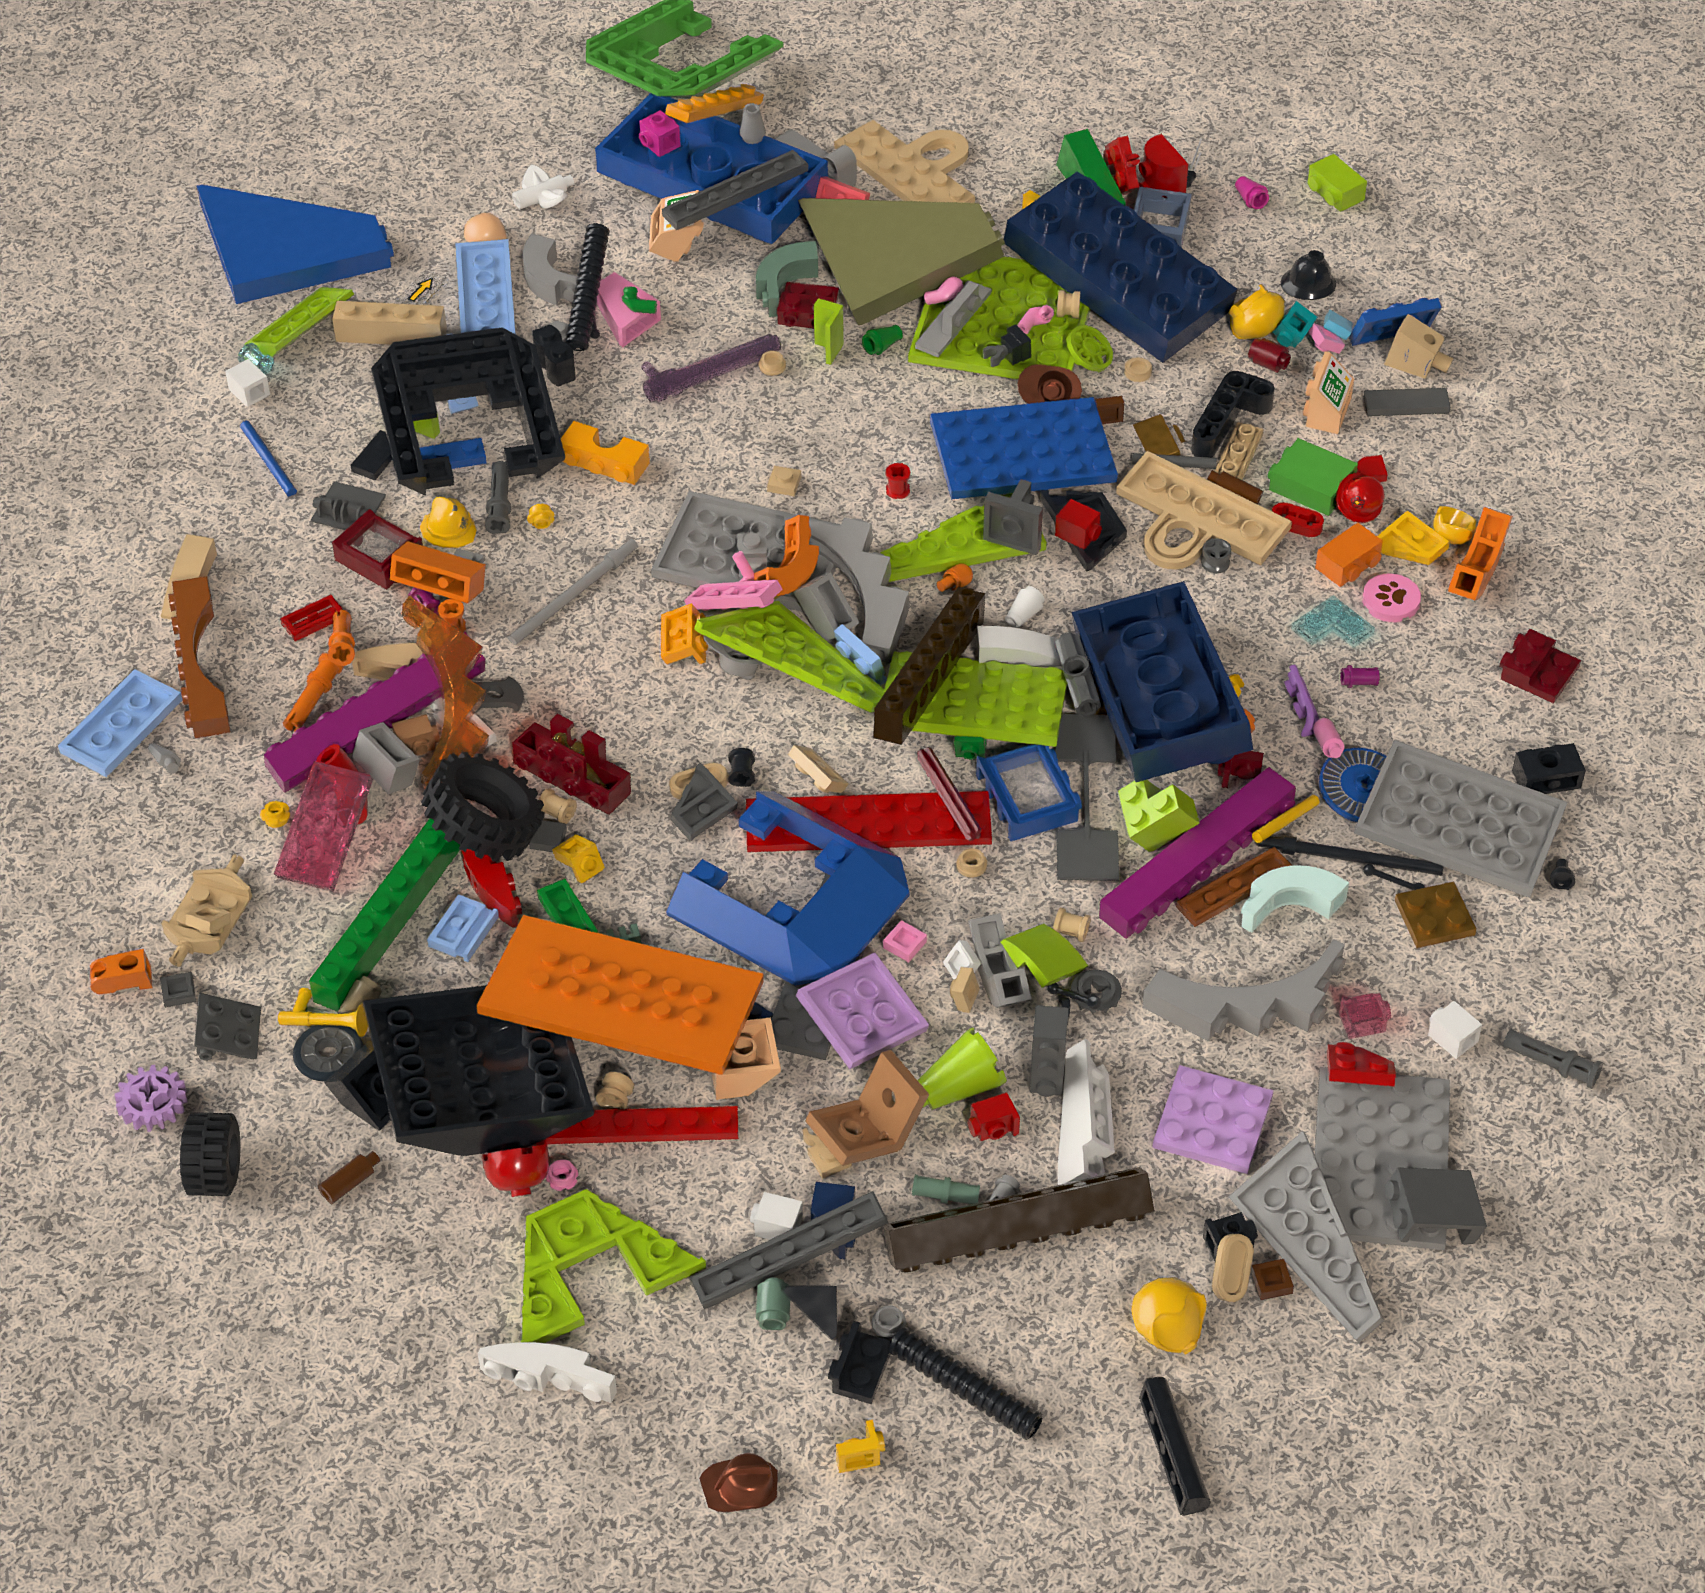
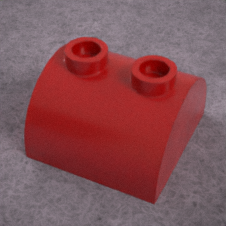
[1137,133,1188,198]

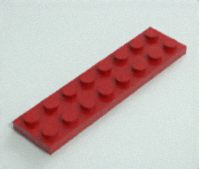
[746,791,992,852]

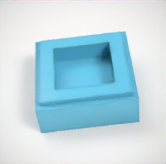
[1323,310,1353,340]

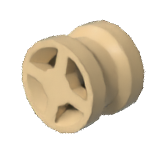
[1057,290,1080,319]
[596,1072,634,1109]

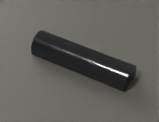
[1139,1377,1211,1516]

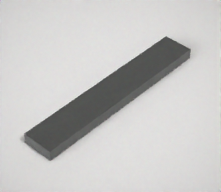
[662,150,808,230]
[690,1191,888,1309]

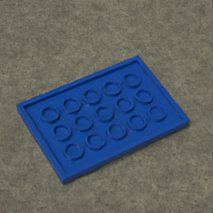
[930,397,1118,500]

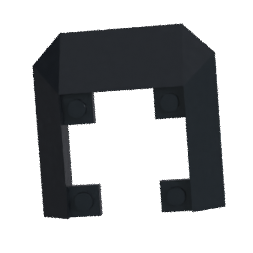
[371,327,565,496]

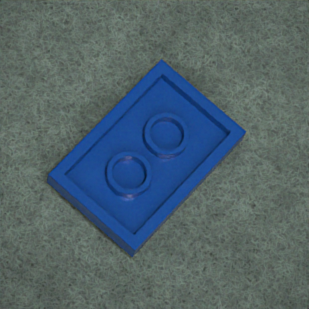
[1349,298,1442,346]

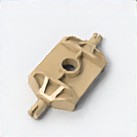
[161,854,252,967]

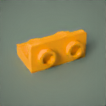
[661,603,708,664]

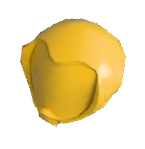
[1229,284,1285,339]
[1131,1277,1207,1355]

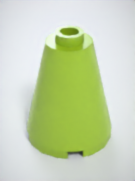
[918,1027,1007,1110]

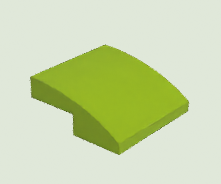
[1001,923,1088,988]

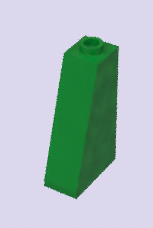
[1056,128,1126,206]

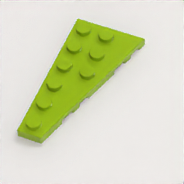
[880,493,1047,582]

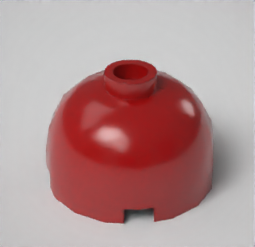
[482,1144,549,1197]

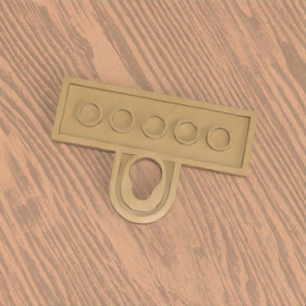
[834,120,975,203]
[1116,451,1292,569]

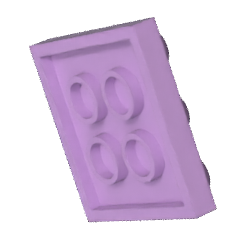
[796,953,929,1069]
[1152,1065,1273,1174]

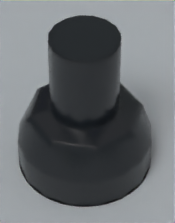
[1550,859,1575,890]

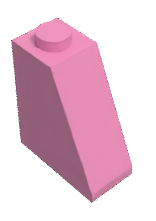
[597,272,661,347]

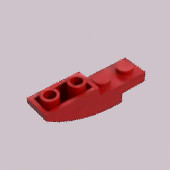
[461,849,522,928]

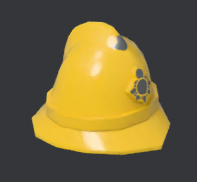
[420,497,477,548]

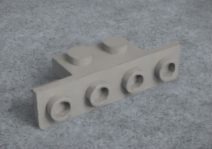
[915,281,991,357]

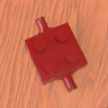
[1103,135,1140,196]

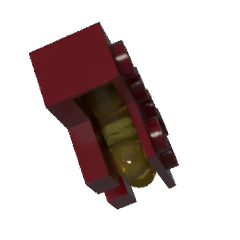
[512,713,631,815]

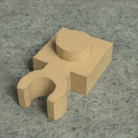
[802,1128,852,1179]

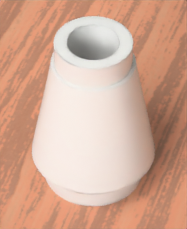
[1005,586,1045,628]

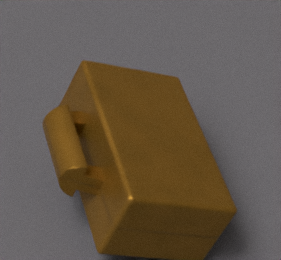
[1133,414,1186,456]

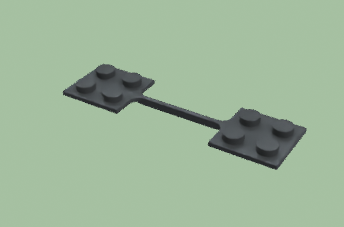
[1055,714,1119,881]

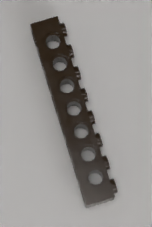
[873,587,986,745]

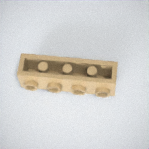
[332,301,447,345]

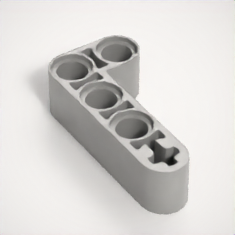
[775,129,857,187]

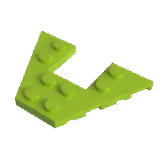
[521,1189,706,1343]

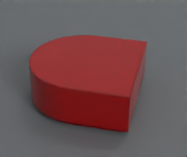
[1357,455,1388,482]

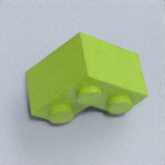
[1118,780,1200,852]

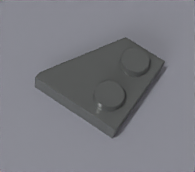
[671,763,738,841]

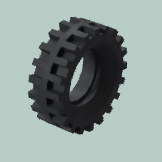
[421,752,545,861]

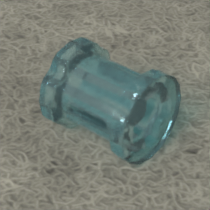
[238,343,274,375]

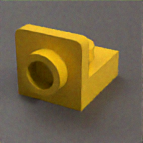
[552,834,605,883]
[836,1419,885,1473]

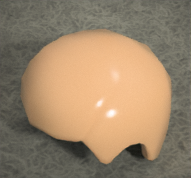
[464,213,507,242]

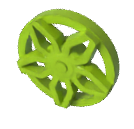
[1066,325,1113,373]

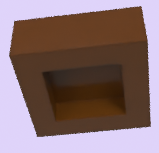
[1095,395,1125,424]
[1251,1259,1294,1300]

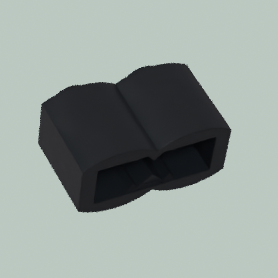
[533,325,576,387]

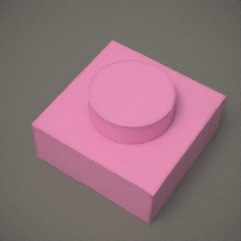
[1308,323,1345,354]
[883,920,927,963]

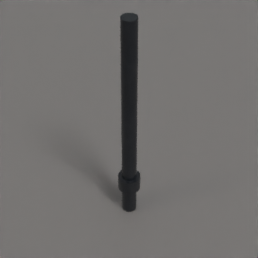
[1258,835,1444,876]

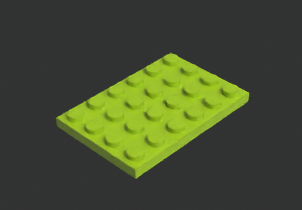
[883,651,1067,747]

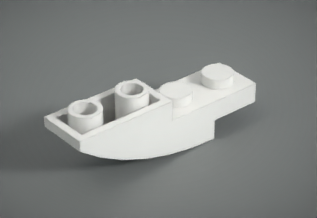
[478,1342,617,1403]

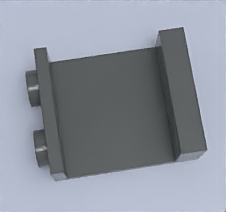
[1385,1167,1487,1245]

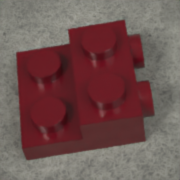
[777,282,839,329]
[1499,629,1581,704]

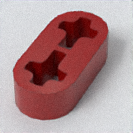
[1272,502,1324,537]

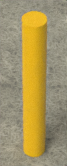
[1252,794,1320,843]

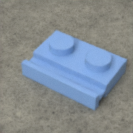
[834,624,887,686]
[427,894,499,962]

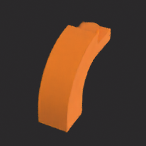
[1448,507,1513,600]

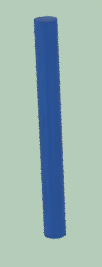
[240,421,297,497]

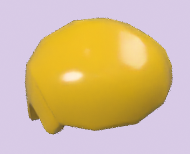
[1433,506,1477,545]

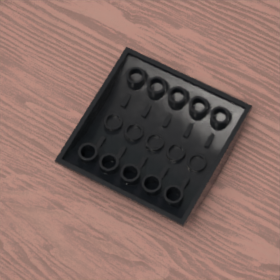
[363,985,594,1156]

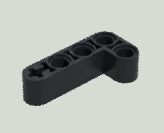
[1191,371,1275,458]

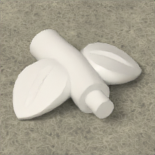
[512,164,574,210]

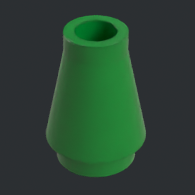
[862,325,903,355]

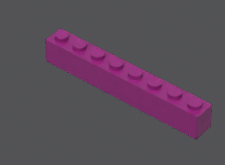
[264,632,486,793]
[1099,767,1296,939]

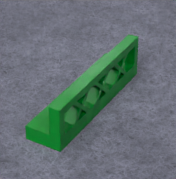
[537,879,599,933]

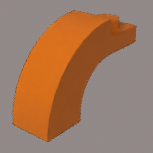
[754,515,819,599]

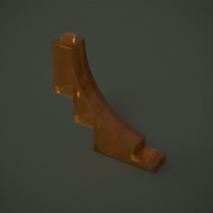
[402,596,489,790]

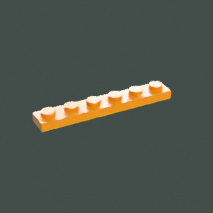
[665,84,764,123]

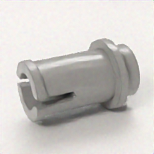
[989,1175,1020,1200]

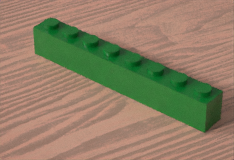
[309,819,460,1012]

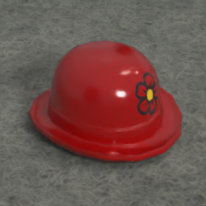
[1336,472,1385,523]

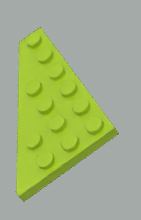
[694,601,884,713]

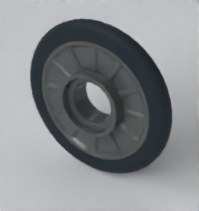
[293,1025,363,1082]

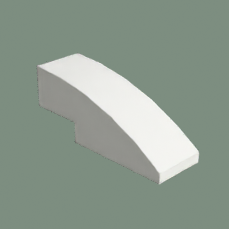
[977,626,1062,667]

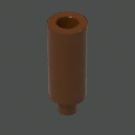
[1207,470,1264,504]
[318,1151,380,1205]

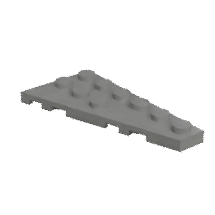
[1228,1131,1384,1343]

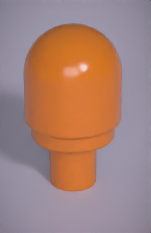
[937,564,973,592]

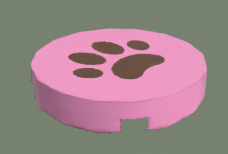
[1362,573,1421,622]

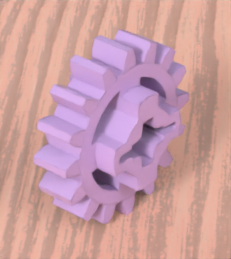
[115,1065,188,1132]

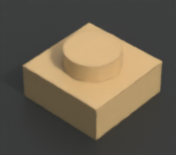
[767,466,802,496]
[185,904,230,934]
[950,967,980,1013]

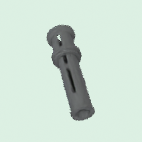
[485,461,511,534]
[1503,1028,1603,1089]

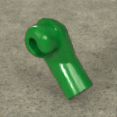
[622,286,657,314]

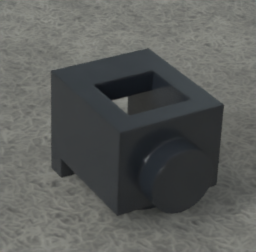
[1203,1212,1258,1262]

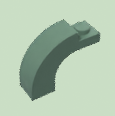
[756,241,818,317]

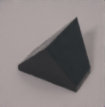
[781,1284,837,1340]

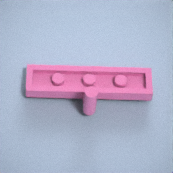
[684,551,782,611]

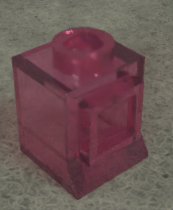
[1339,993,1391,1039]

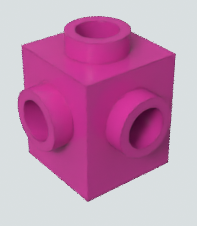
[639,110,681,157]

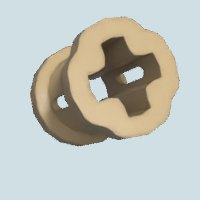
[539,788,577,824]
[1053,907,1091,942]

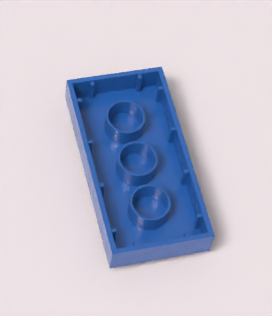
[595,93,828,244]

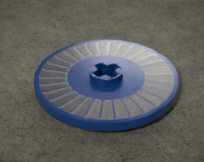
[1319,748,1387,822]

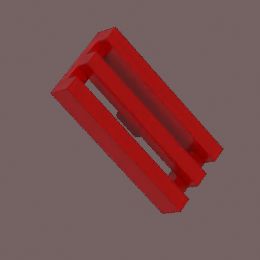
[280,594,343,642]

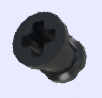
[728,748,755,787]

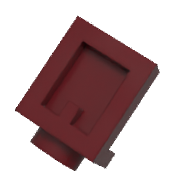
[1217,751,1264,789]

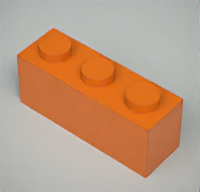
[390,541,486,603]

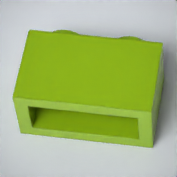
[1307,153,1367,212]

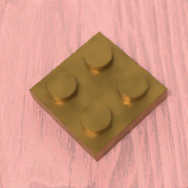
[1395,881,1477,948]

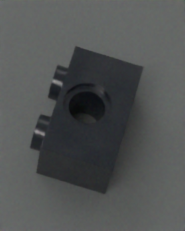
[1512,743,1586,794]

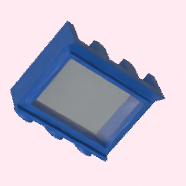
[976,744,1082,842]

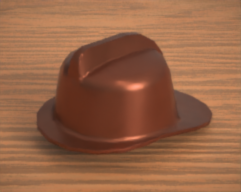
[1017,364,1082,404]
[699,1453,778,1512]

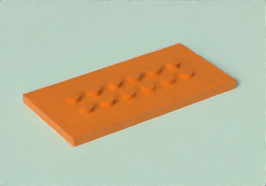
[477,915,764,1075]

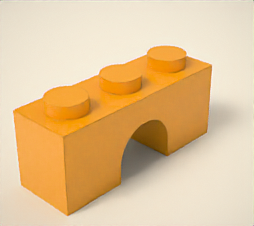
[561,421,650,485]

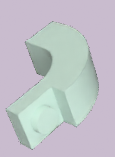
[1241,865,1349,933]

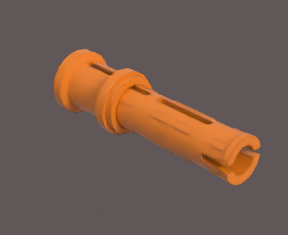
[328,610,355,666]
[283,653,344,732]

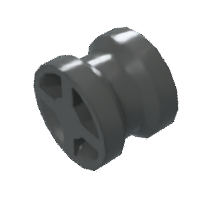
[1201,538,1232,574]

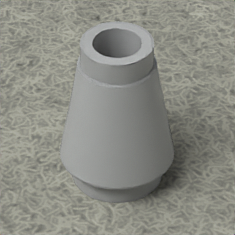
[740,103,766,144]

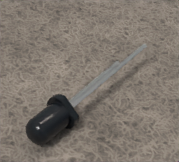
[1186,139,1202,188]

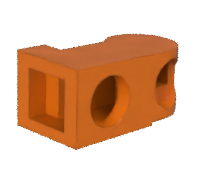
[90,949,153,994]

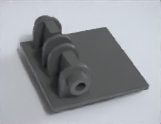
[311,481,386,530]
[194,993,261,1061]

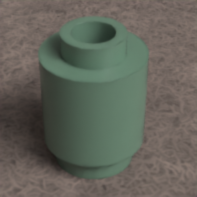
[756,1277,791,1330]

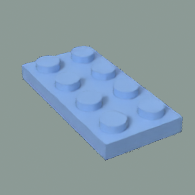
[58,669,182,777]

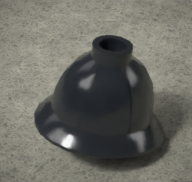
[1280,250,1336,300]

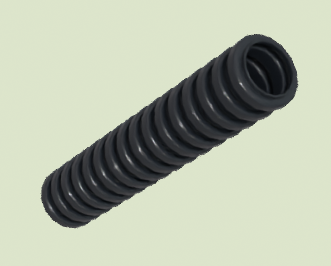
[565,223,610,351]
[889,1327,1043,1440]

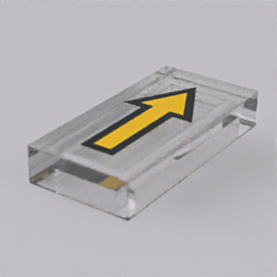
[396,269,449,305]

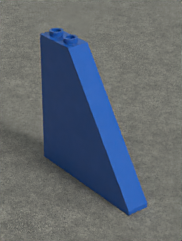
[197,184,394,304]

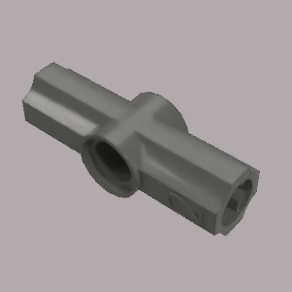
[1055,632,1102,717]

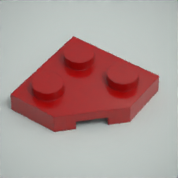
[1327,1042,1396,1087]

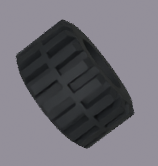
[180,1112,241,1196]

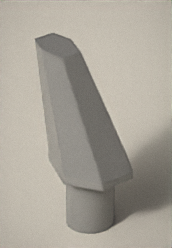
[148,743,181,774]

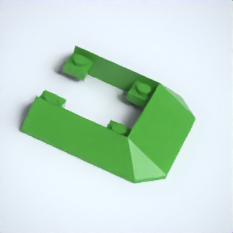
[586,0,784,99]

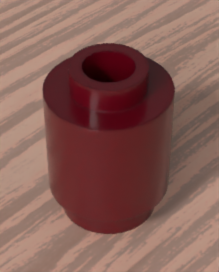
[1248,338,1291,373]

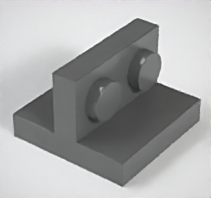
[983,479,1043,555]

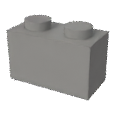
[794,572,859,641]
[352,722,420,794]

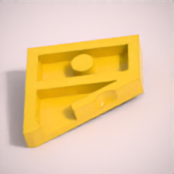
[1377,511,1449,565]

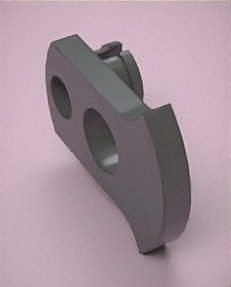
[463,676,524,713]

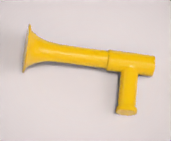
[278,988,368,1037]

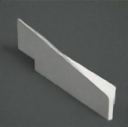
[1058,1039,1115,1185]

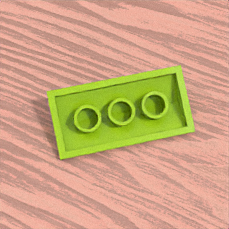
[244,287,354,361]

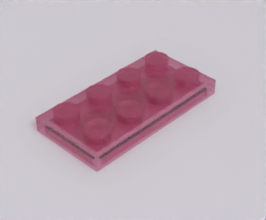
[274,761,373,892]

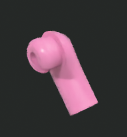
[924,276,963,305]
[1017,305,1054,334]

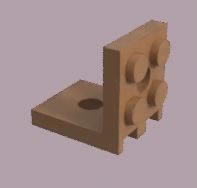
[805,1050,929,1166]

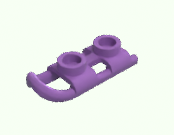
[1284,664,1319,737]

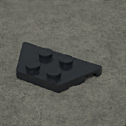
[1040,490,1127,572]

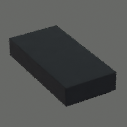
[350,430,392,480]

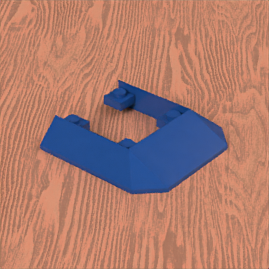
[666,791,910,986]

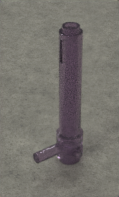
[641,334,781,402]

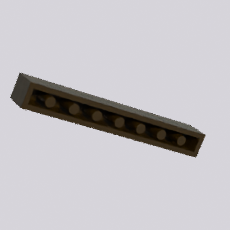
[883,1167,1155,1273]

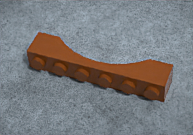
[168,576,231,738]

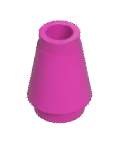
[1235,176,1269,210]

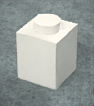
[225,359,270,407]
[1428,1001,1482,1059]
[750,1192,803,1240]

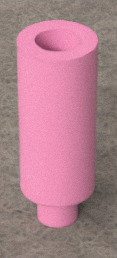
[1313,718,1344,758]

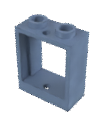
[1134,187,1192,247]

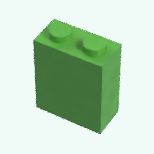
[1268,438,1358,516]

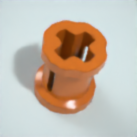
[438,599,466,636]

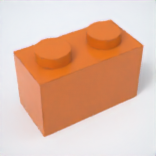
[1315,522,1383,587]

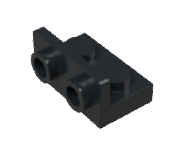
[828,1321,891,1404]

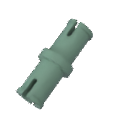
[912,1174,980,1204]

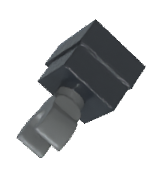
[983,324,1031,367]

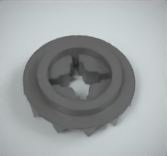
[1071,969,1122,1014]

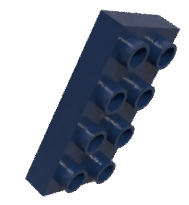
[1003,171,1238,363]

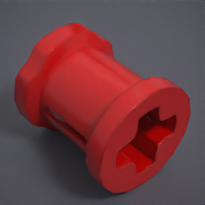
[885,463,911,499]

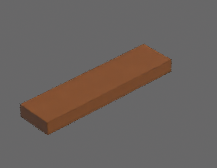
[1176,847,1293,927]

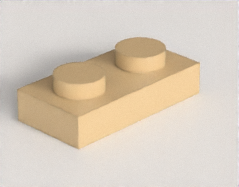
[787,745,849,793]

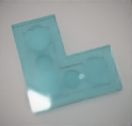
[1291,595,1375,648]

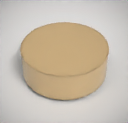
[1124,357,1152,382]

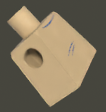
[1384,314,1454,378]

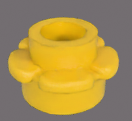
[527,504,555,529]
[260,801,290,828]

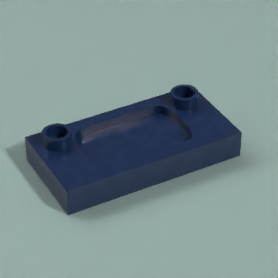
[1071,581,1254,782]

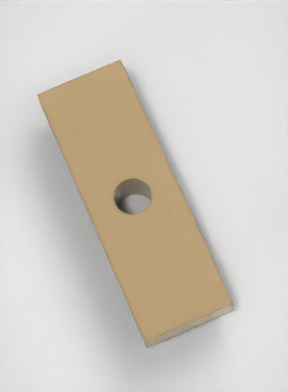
[1215,422,1264,480]

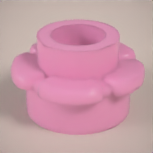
[546,1160,579,1191]

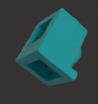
[1272,301,1318,348]

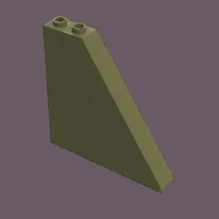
[798,198,1005,326]

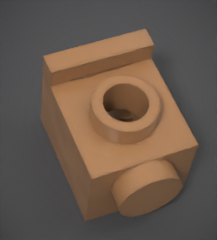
[392,714,440,755]

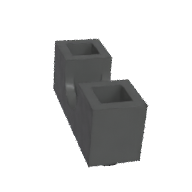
[1030,1005,1068,1097]

